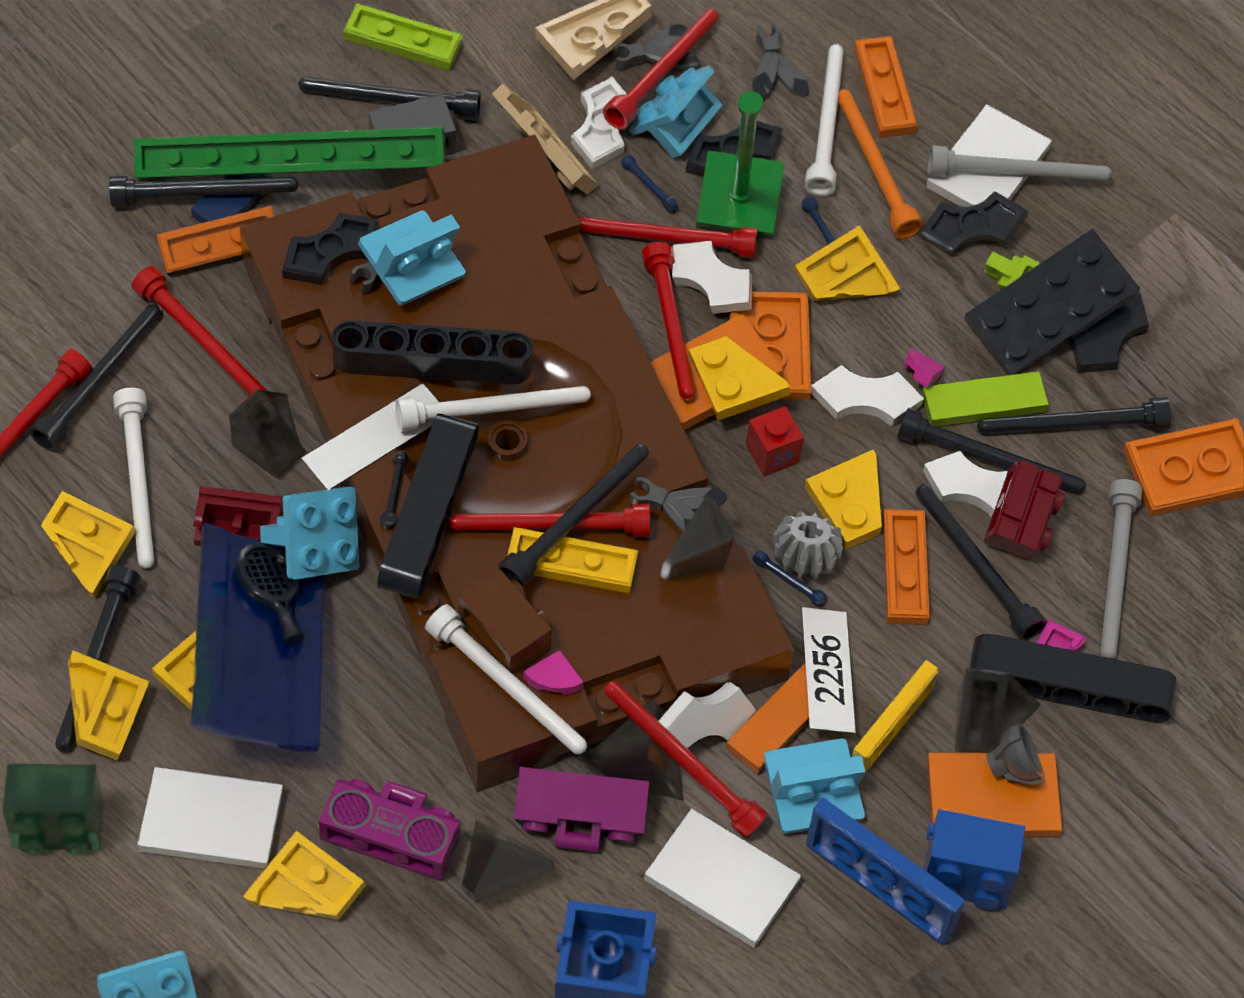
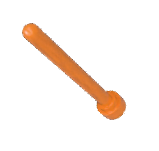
[838,89,924,239]

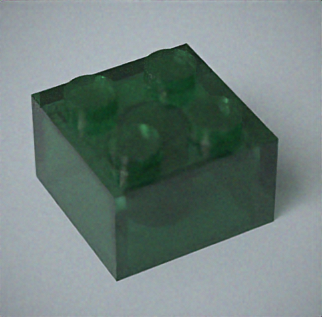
[3,764,104,854]

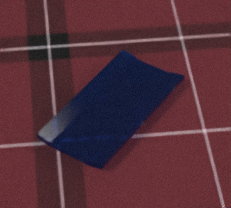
[191,522,324,752]

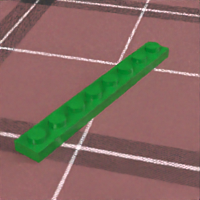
[134,127,446,179]

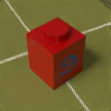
[746,406,804,477]

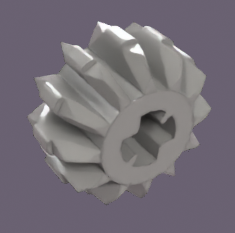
[772,510,843,579]

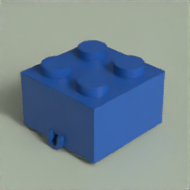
[924,809,1025,910]
[554,900,656,998]

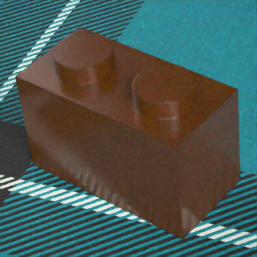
[458,569,553,674]

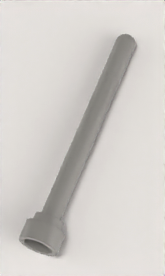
[927,145,1112,181]
[1100,479,1143,659]

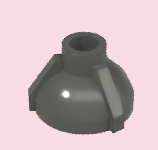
[986,722,1044,785]

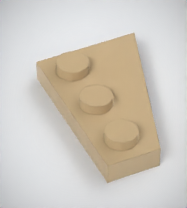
[535,0,652,80]
[492,84,599,195]

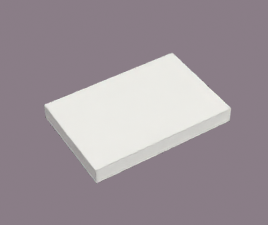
[926,105,1052,207]
[138,767,283,869]
[644,809,801,948]

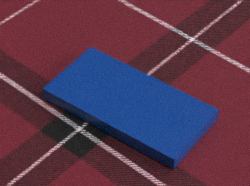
[806,797,965,946]

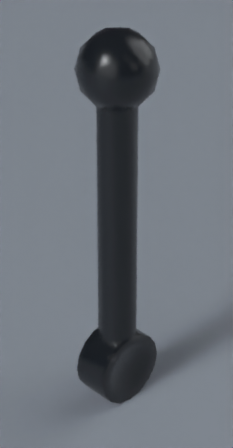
[380,451,409,530]

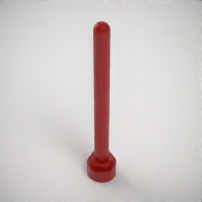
[602,9,719,130]
[577,216,757,259]
[641,241,695,400]
[131,266,271,405]
[0,349,93,458]
[448,504,650,537]
[604,681,767,837]

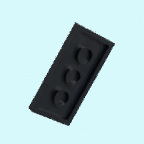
[965,228,1140,375]

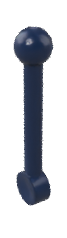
[621,155,678,213]
[802,197,835,245]
[752,550,826,606]

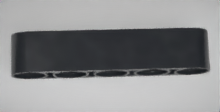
[332,321,533,385]
[377,413,479,599]
[968,634,1176,723]

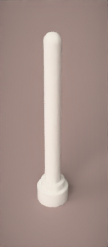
[805,44,844,196]
[395,386,591,432]
[113,388,154,569]
[425,604,587,754]

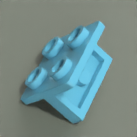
[628,65,723,158]
[358,210,466,306]
[260,487,359,579]
[763,738,865,834]
[97,950,197,998]

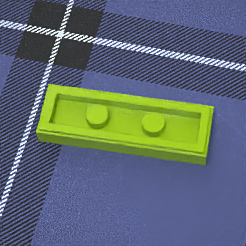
[343,3,463,71]
[922,371,1049,427]

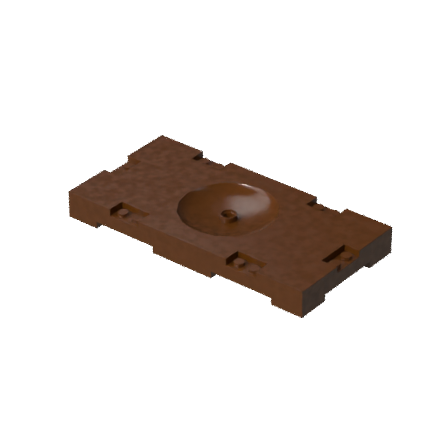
[240,134,794,792]

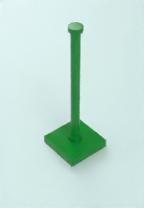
[696,91,785,239]

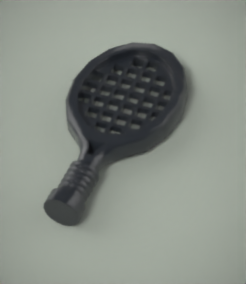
[235,542,304,647]

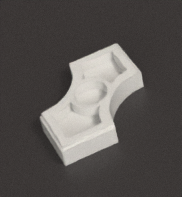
[571,77,627,170]
[672,241,752,314]
[811,365,924,426]
[923,451,1007,518]
[659,682,756,748]

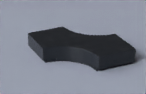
[685,121,783,178]
[920,191,1028,257]
[282,213,379,285]
[1070,292,1149,373]

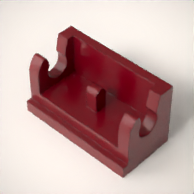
[193,486,284,551]

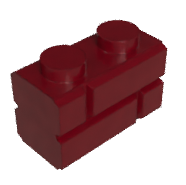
[984,460,1065,560]

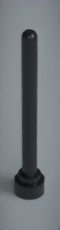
[298,77,481,121]
[109,175,299,207]
[29,304,161,451]
[977,397,1171,435]
[897,408,1086,494]
[498,444,649,588]
[916,485,1047,641]
[55,565,141,753]

